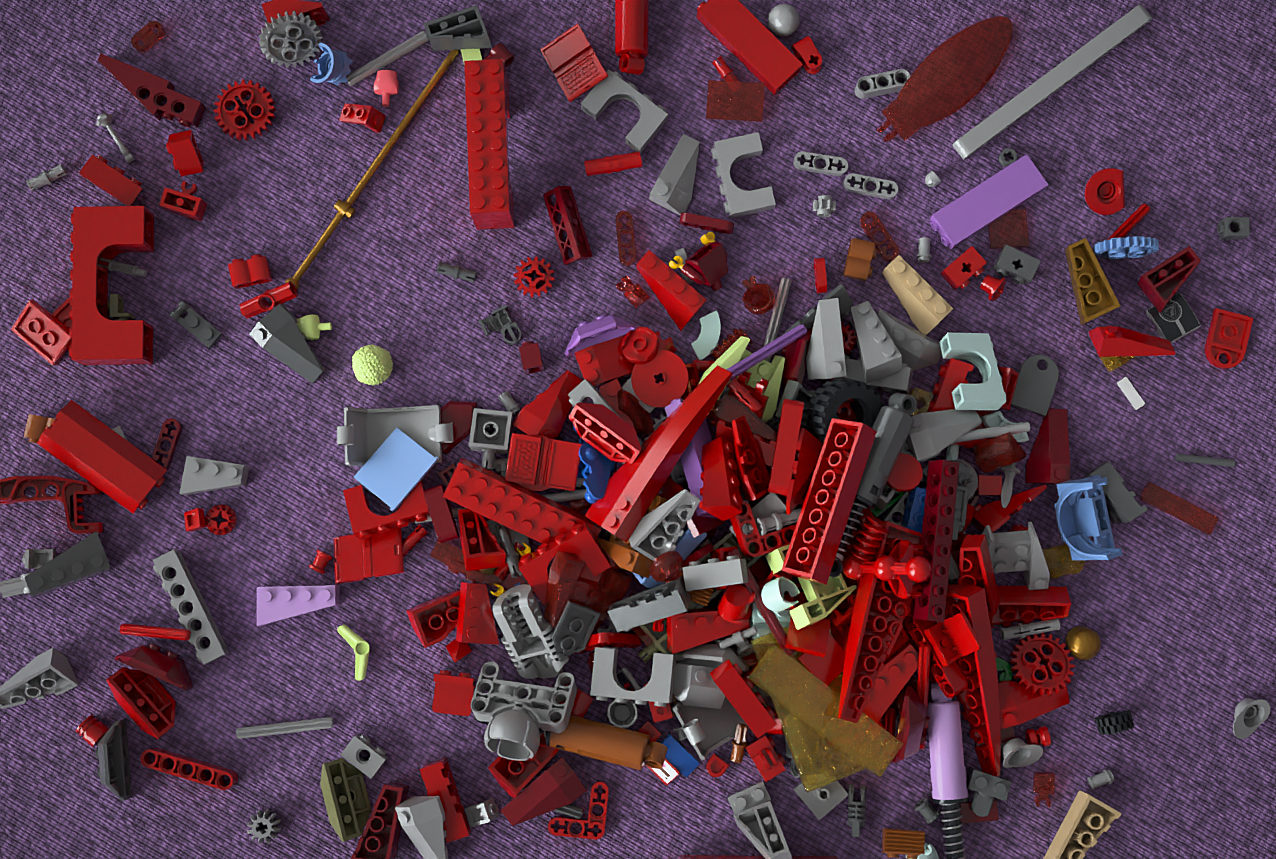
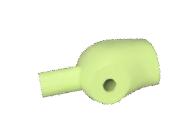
[296,315,332,340]

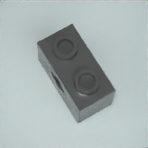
[992,245,1040,285]

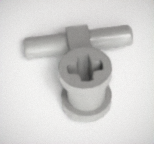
[719,626,758,657]

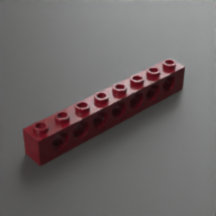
[913,460,959,622]

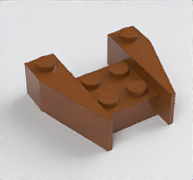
[597,495,668,578]

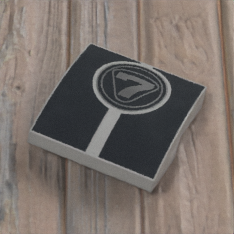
[1146,292,1201,343]

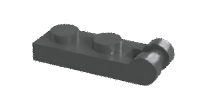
[169,300,223,349]

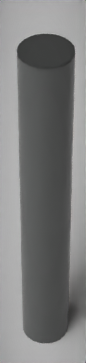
[1175,454,1235,467]

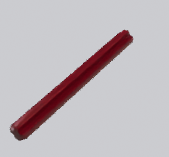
[727,549,796,657]

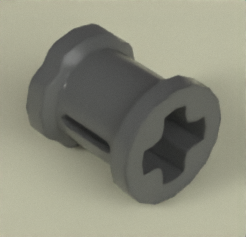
[914,797,940,824]

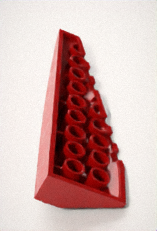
[585,365,733,543]
[934,585,1001,777]

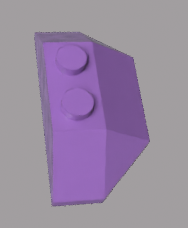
[564,314,637,359]

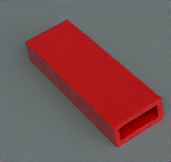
[696,0,803,95]

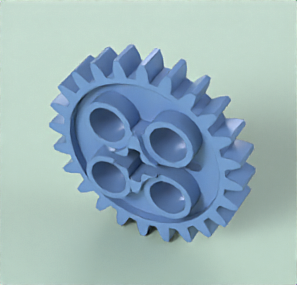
[1094,236,1159,259]

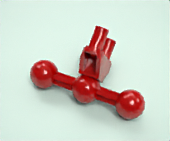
[842,540,932,599]

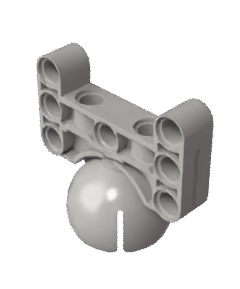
[471,662,577,761]

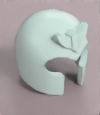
[761,576,800,614]

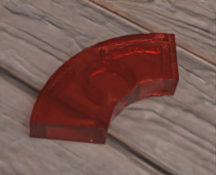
[617,389,654,435]

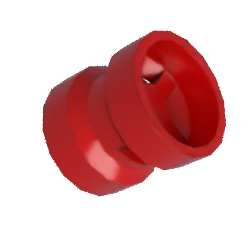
[1025,726,1051,746]

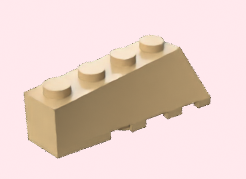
[882,255,953,335]

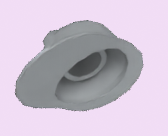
[1233,698,1270,739]
[1001,738,1043,768]

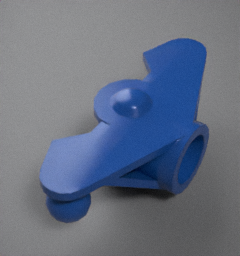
[573,425,615,504]

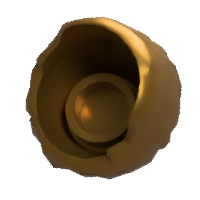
[1065,626,1101,661]

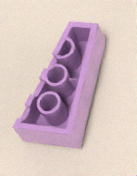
[257,585,340,626]

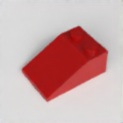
[574,335,635,388]

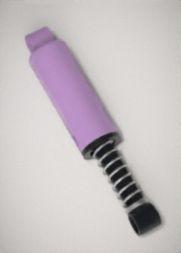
[927,682,969,859]

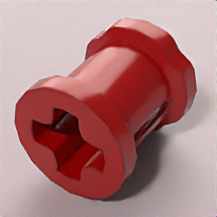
[308,549,333,574]

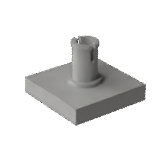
[793,763,849,820]

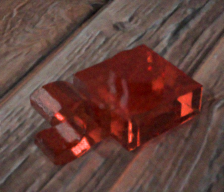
[616,276,650,308]

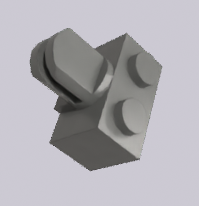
[966,767,1012,817]

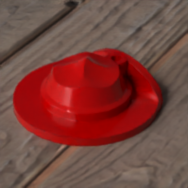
[1085,168,1125,215]

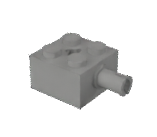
[469,408,514,471]

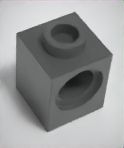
[1217,217,1250,240]

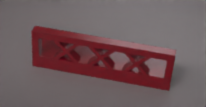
[543,186,593,265]

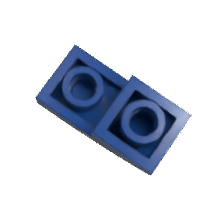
[661,734,700,778]

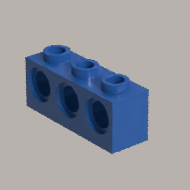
[901,485,926,533]

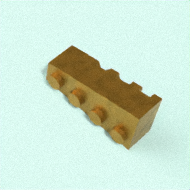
[1065,238,1120,325]

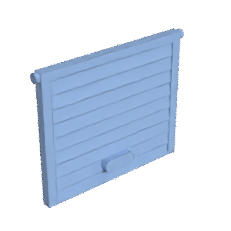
[354,428,439,512]

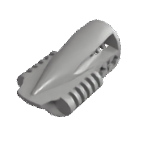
[493,584,569,679]

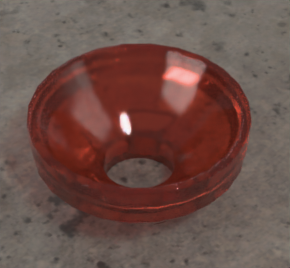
[649,551,684,583]

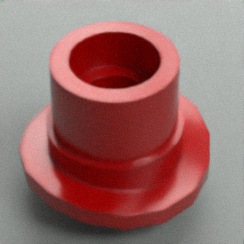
[980,275,1006,301]

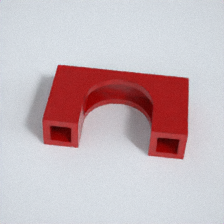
[343,479,430,539]
[518,522,611,605]

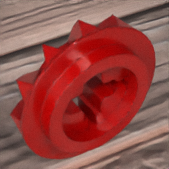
[205,504,237,535]

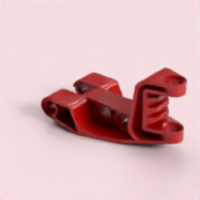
[0,476,103,534]

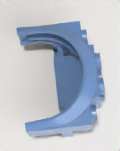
[1055,475,1122,560]

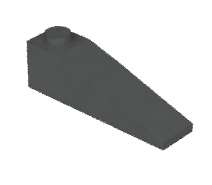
[249,303,324,384]

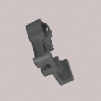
[478,305,522,345]

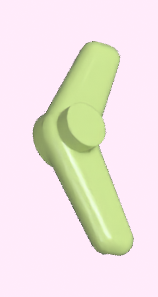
[337,625,370,681]

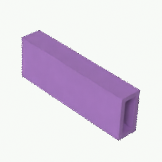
[929,154,1048,250]
[665,398,717,518]

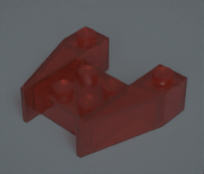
[544,551,632,635]

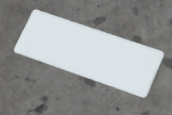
[1117,377,1145,410]

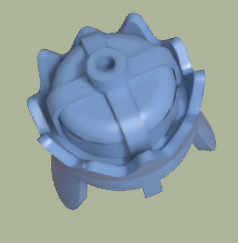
[310,43,353,85]

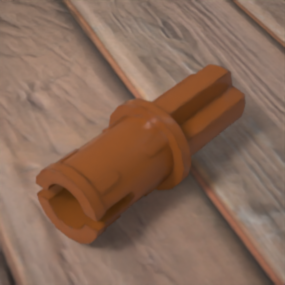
[730,723,748,763]

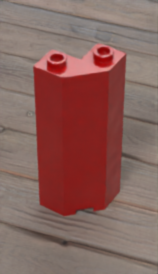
[37,400,168,514]

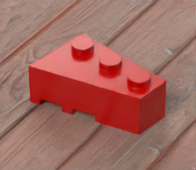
[455,582,499,645]

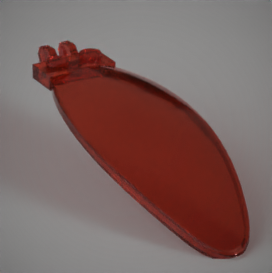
[877,16,1013,142]

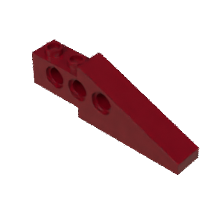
[98,53,206,128]

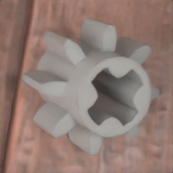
[813,195,836,217]

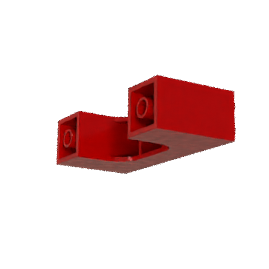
[464,59,515,230]
[69,206,154,365]

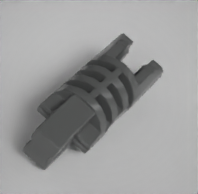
[847,784,867,837]

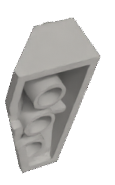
[806,298,847,379]
[629,489,700,565]
[395,796,448,859]

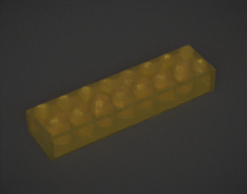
[748,646,903,777]

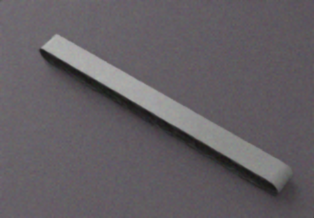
[952,4,1153,160]

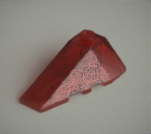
[710,395,777,443]

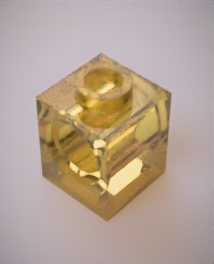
[910,387,933,417]

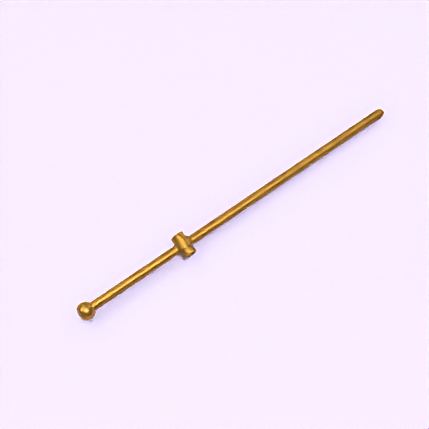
[285,50,459,290]

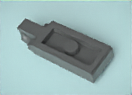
[952,486,969,541]

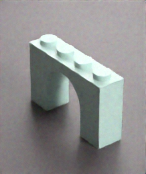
[939,332,1006,410]

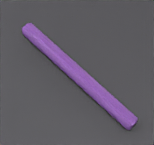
[727,325,807,381]

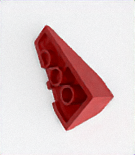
[732,415,770,501]
[786,428,823,515]
[972,485,1048,533]
[488,734,560,799]

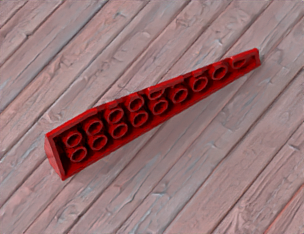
[838,521,922,724]

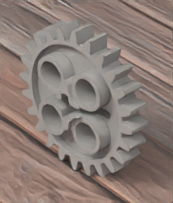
[259,11,322,68]

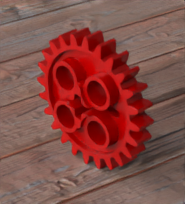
[213,79,276,141]
[1009,633,1075,696]

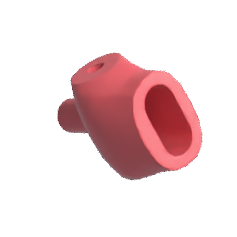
[374,70,399,107]

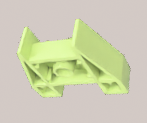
[697,336,785,425]
[765,544,857,630]

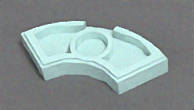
[691,310,721,360]
[981,411,1029,442]

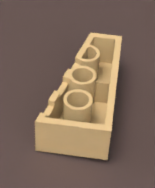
[1043,790,1122,859]

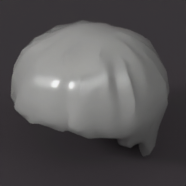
[768,4,800,37]

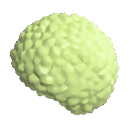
[352,344,393,385]

